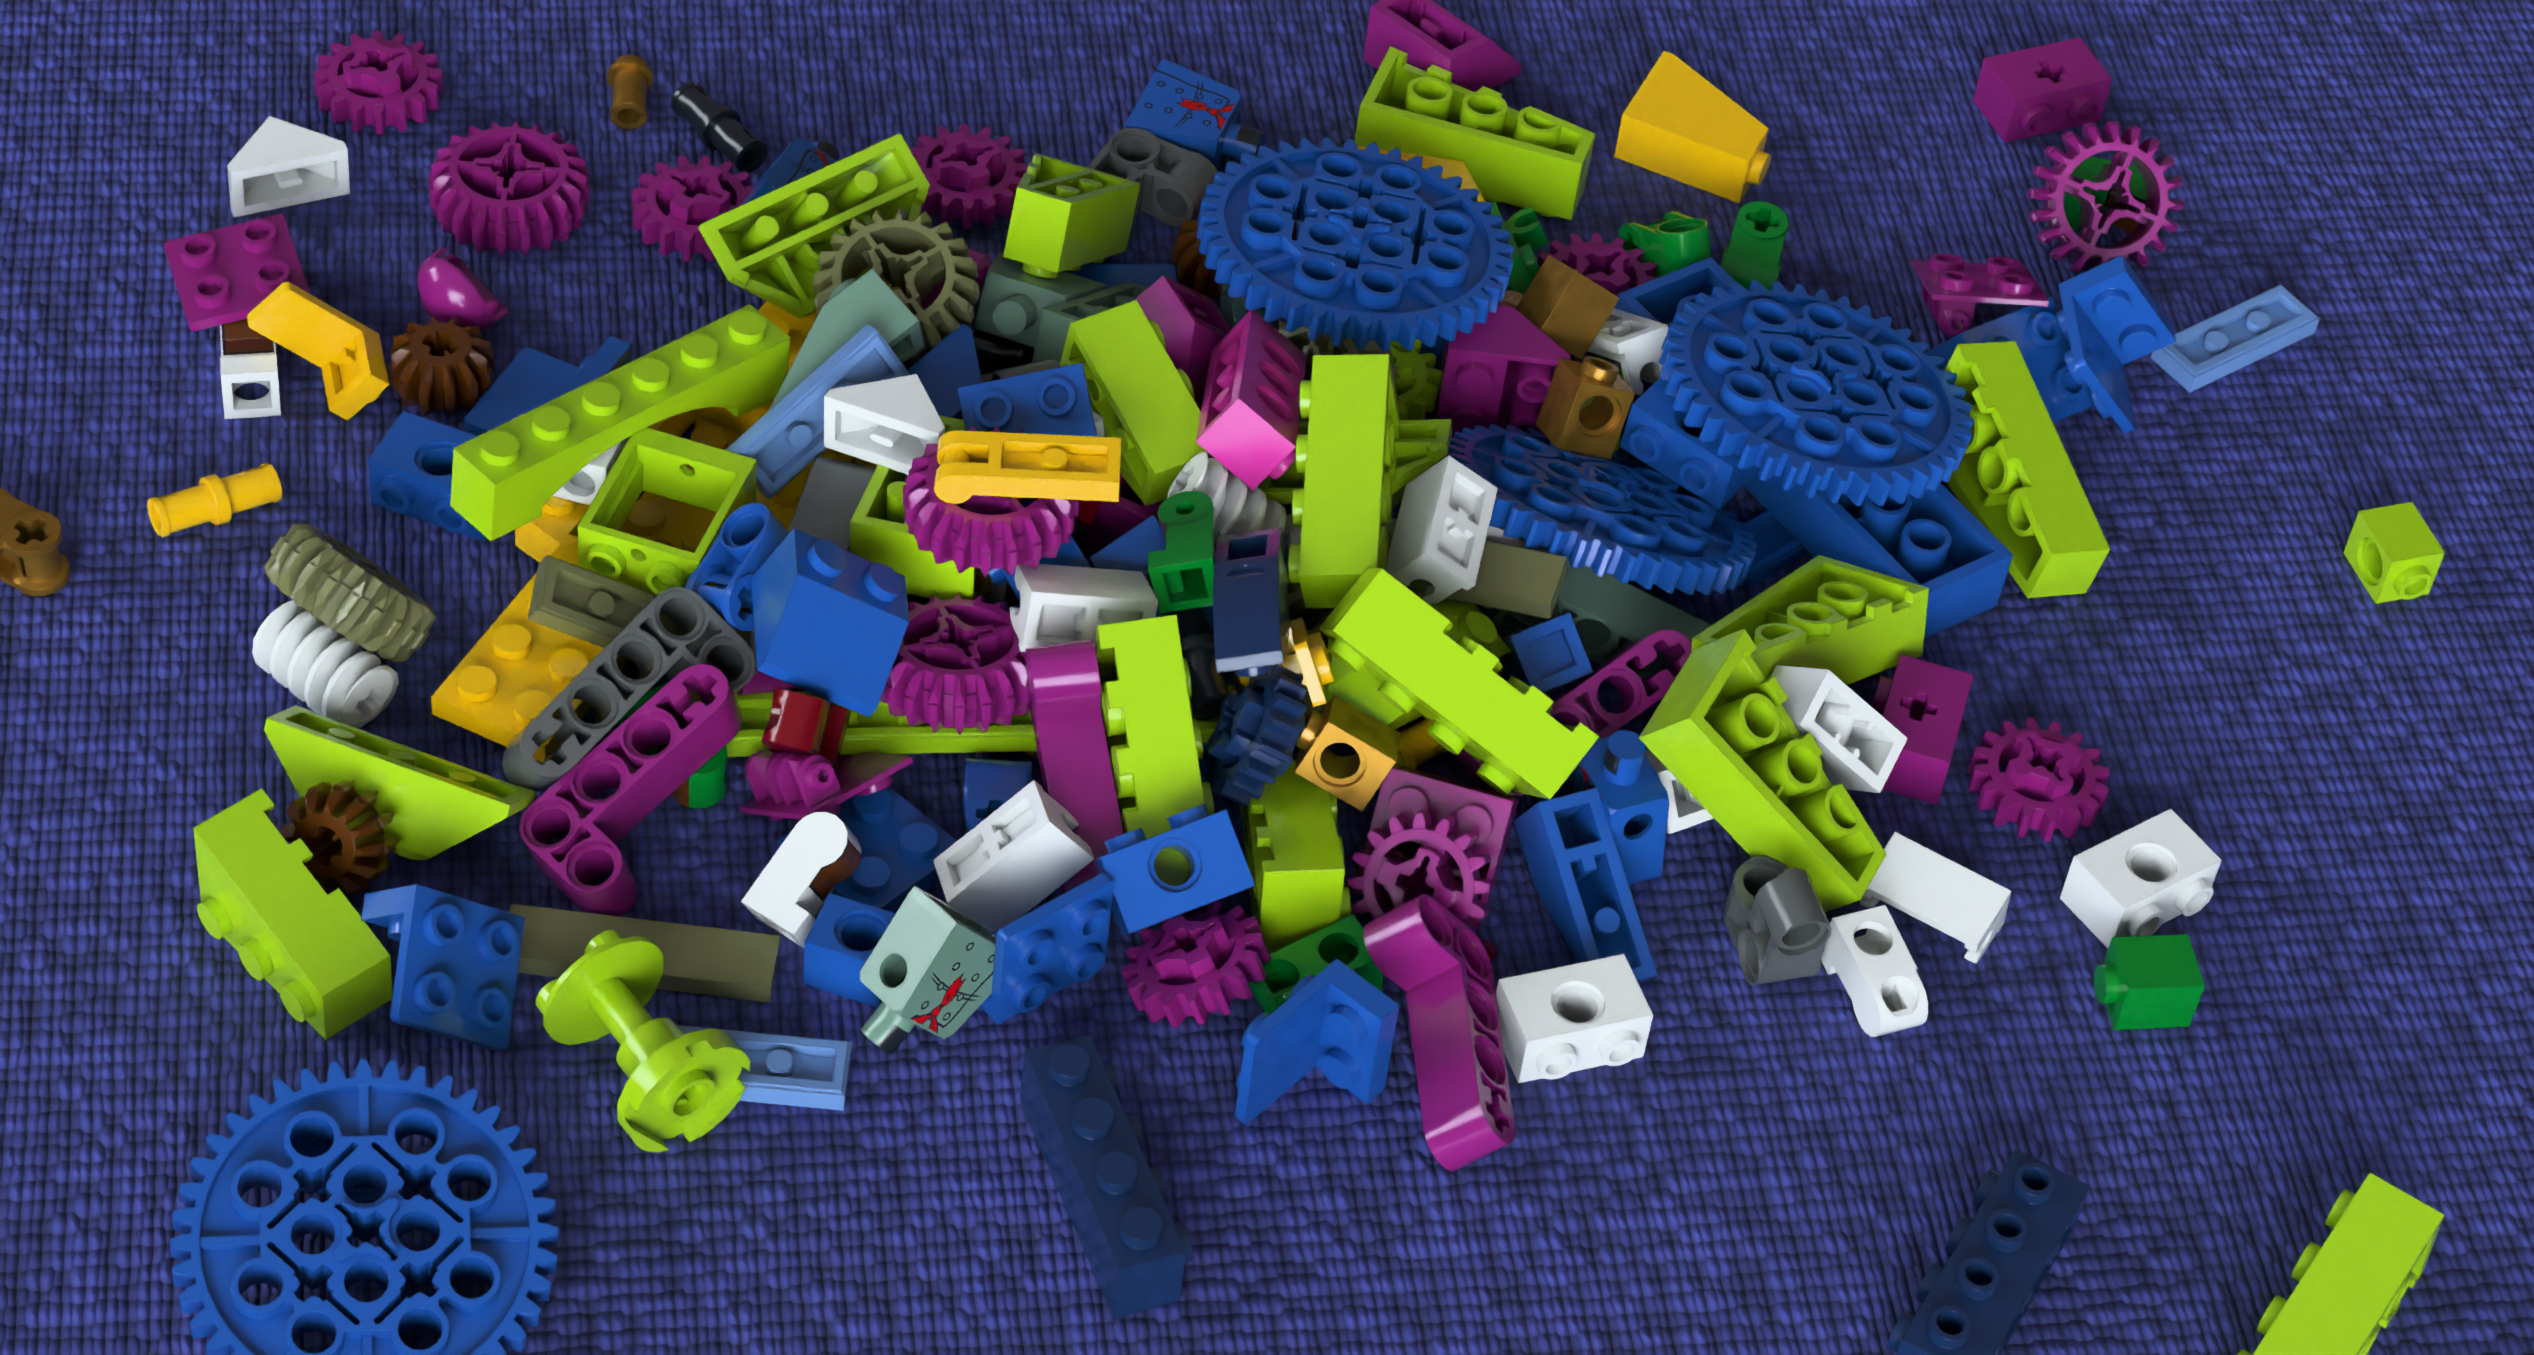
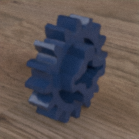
[1206,664,1308,806]

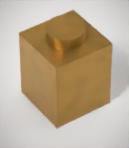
[1515,255,1620,360]

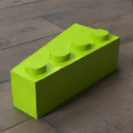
[1354,46,1596,220]
[1945,341,2110,599]
[1288,354,1401,608]
[1691,555,1929,685]
[1319,568,1599,799]
[1094,615,1214,909]
[1639,628,1887,912]
[2237,1172,2445,1355]

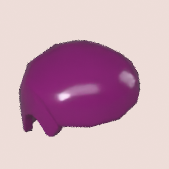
[417,247,509,333]

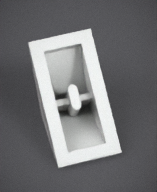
[227,116,350,218]
[824,374,945,475]

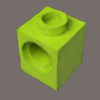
[2343,502,2445,604]

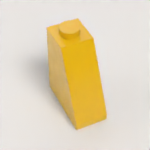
[1614,51,1771,204]

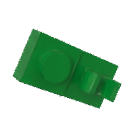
[1491,201,1548,295]

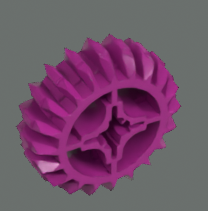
[428,120,590,258]
[2027,121,2184,272]
[903,425,1079,577]
[880,593,1032,735]

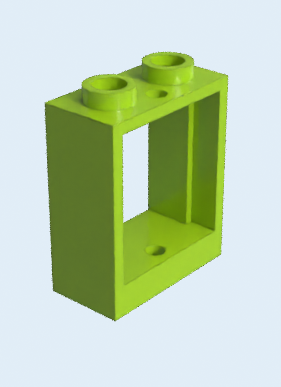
[578,427,757,595]

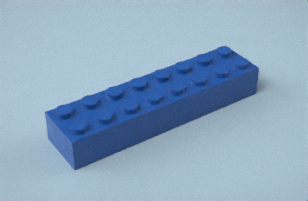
[1615,257,2013,639]

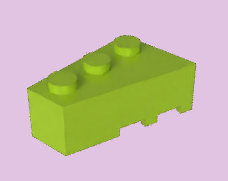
[1003,153,1141,278]
[1060,300,1214,506]
[850,415,975,600]
[1239,760,1351,954]
[193,788,393,1040]

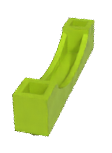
[450,304,791,541]

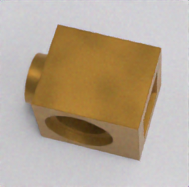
[1536,356,1635,459]
[1294,695,1401,811]

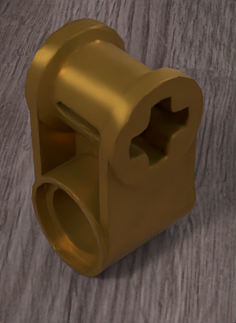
[0,488,71,596]

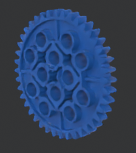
[1197,137,1514,351]
[1659,280,1974,506]
[1443,424,1757,595]
[170,1059,559,1355]

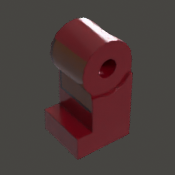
[761,688,851,768]

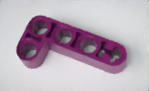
[1452,630,1692,797]
[1025,638,1124,894]
[520,664,742,917]
[1363,894,1515,1172]

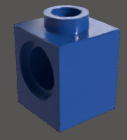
[1503,612,1593,693]
[803,893,896,1008]

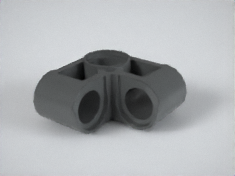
[1085,128,1217,227]
[1723,856,1832,986]

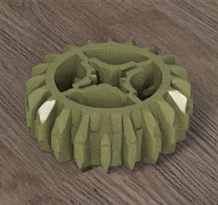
[812,207,980,365]
[264,523,436,662]

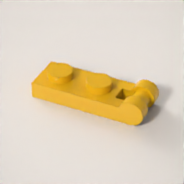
[934,430,1122,504]

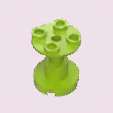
[536,929,750,1152]

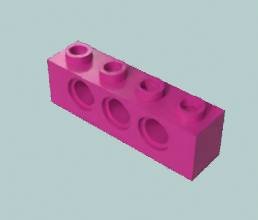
[1196,310,1307,490]

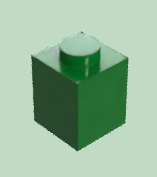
[2094,934,2205,1030]

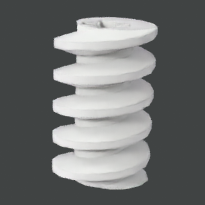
[1168,451,1301,544]
[252,600,399,728]

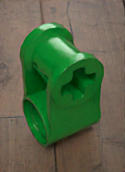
[1720,201,1788,290]
[1618,211,1712,278]

